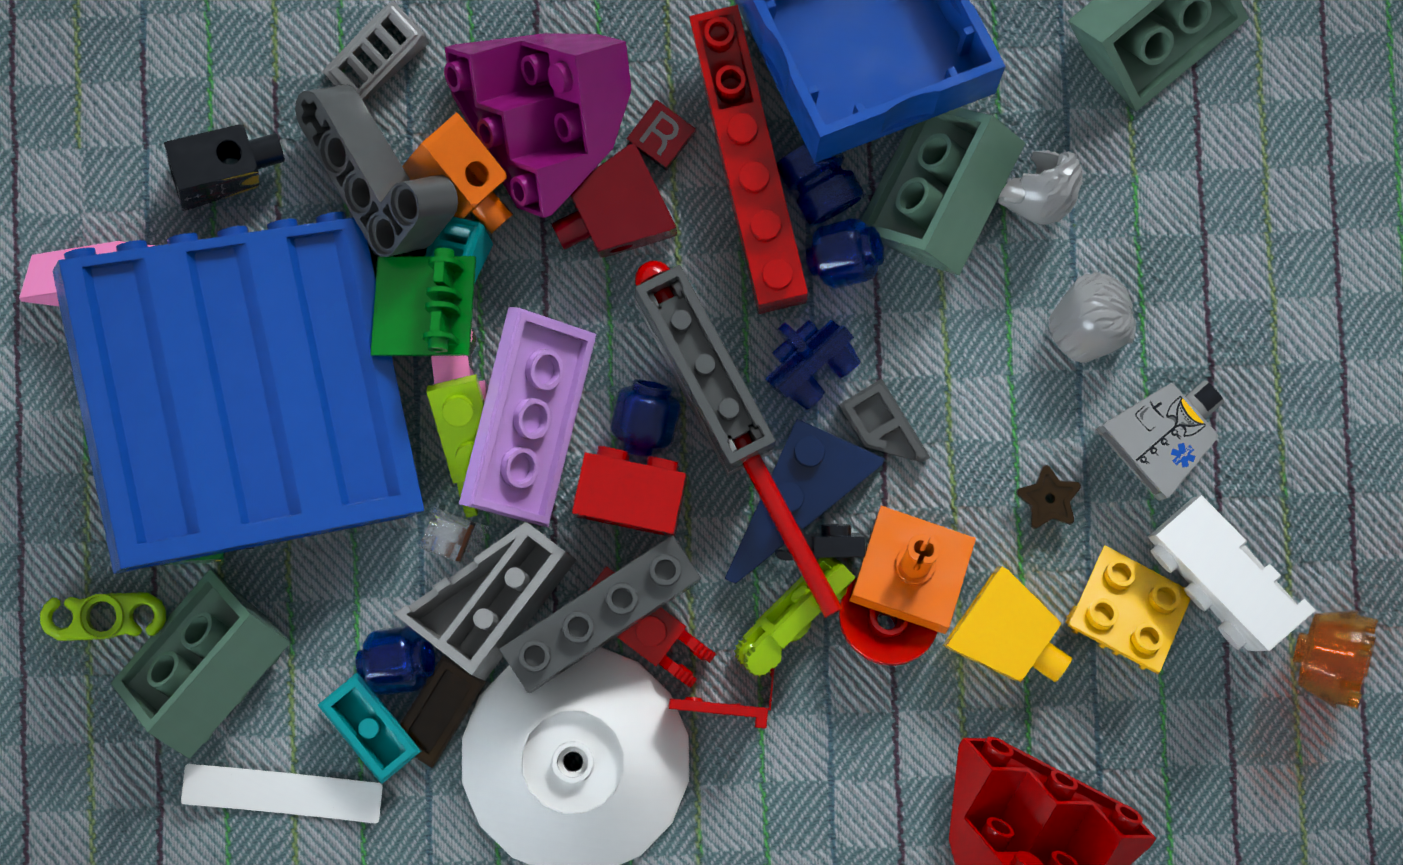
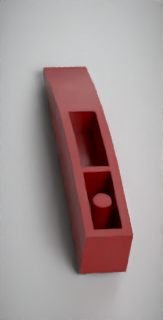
[689,5,808,314]

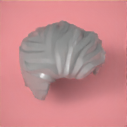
[997,150,1083,225]
[1049,272,1136,363]

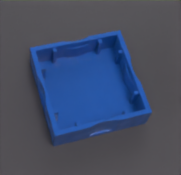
[735,0,1006,163]

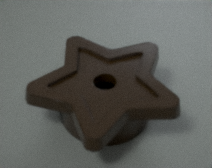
[1016,465,1081,529]

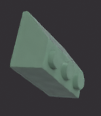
[1068,0,1249,112]
[856,107,1025,275]
[111,569,290,759]

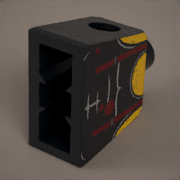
[164,124,285,211]

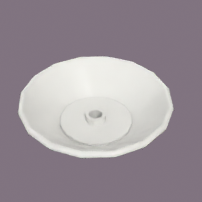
[462,647,689,865]

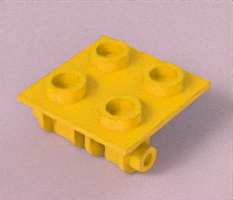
[1065,545,1191,674]

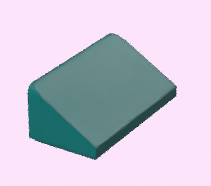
[318,672,421,784]

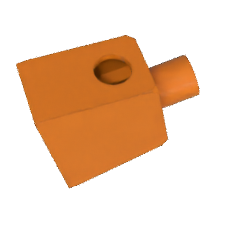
[402,112,513,234]

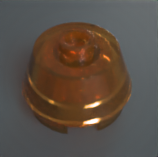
[1293,610,1379,709]

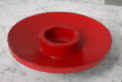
[839,579,938,666]

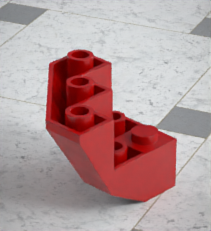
[949,737,1156,865]

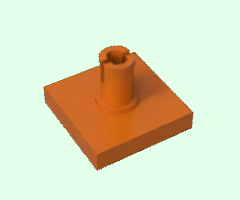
[849,506,976,634]

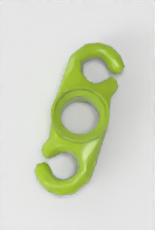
[40,592,166,641]

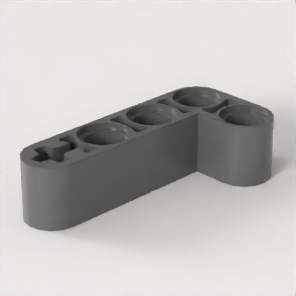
[295,84,458,257]

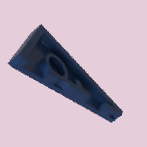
[725,419,885,584]

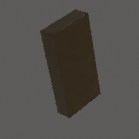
[400,655,487,768]

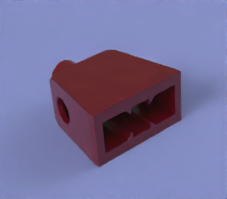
[551,142,677,258]

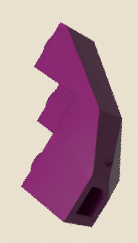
[444,33,632,218]

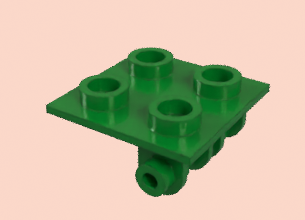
[371,248,476,356]

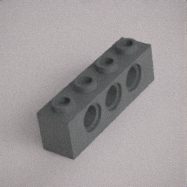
[499,535,701,693]

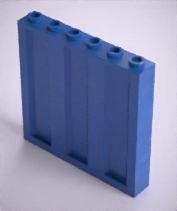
[52,212,424,574]

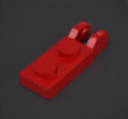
[588,566,716,688]

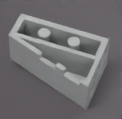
[393,522,576,680]

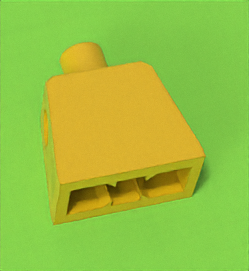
[943,566,1072,682]

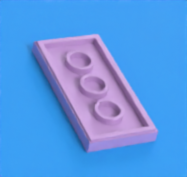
[459,307,596,527]

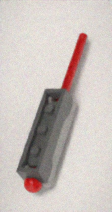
[634,260,843,618]

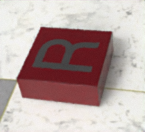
[626,100,696,171]

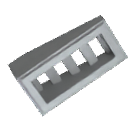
[322,0,429,102]

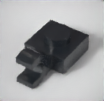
[775,524,865,561]

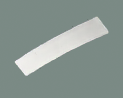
[181,764,383,823]

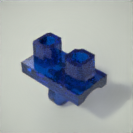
[765,320,861,410]

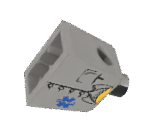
[1096,380,1224,501]

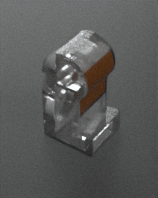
[419,507,489,566]

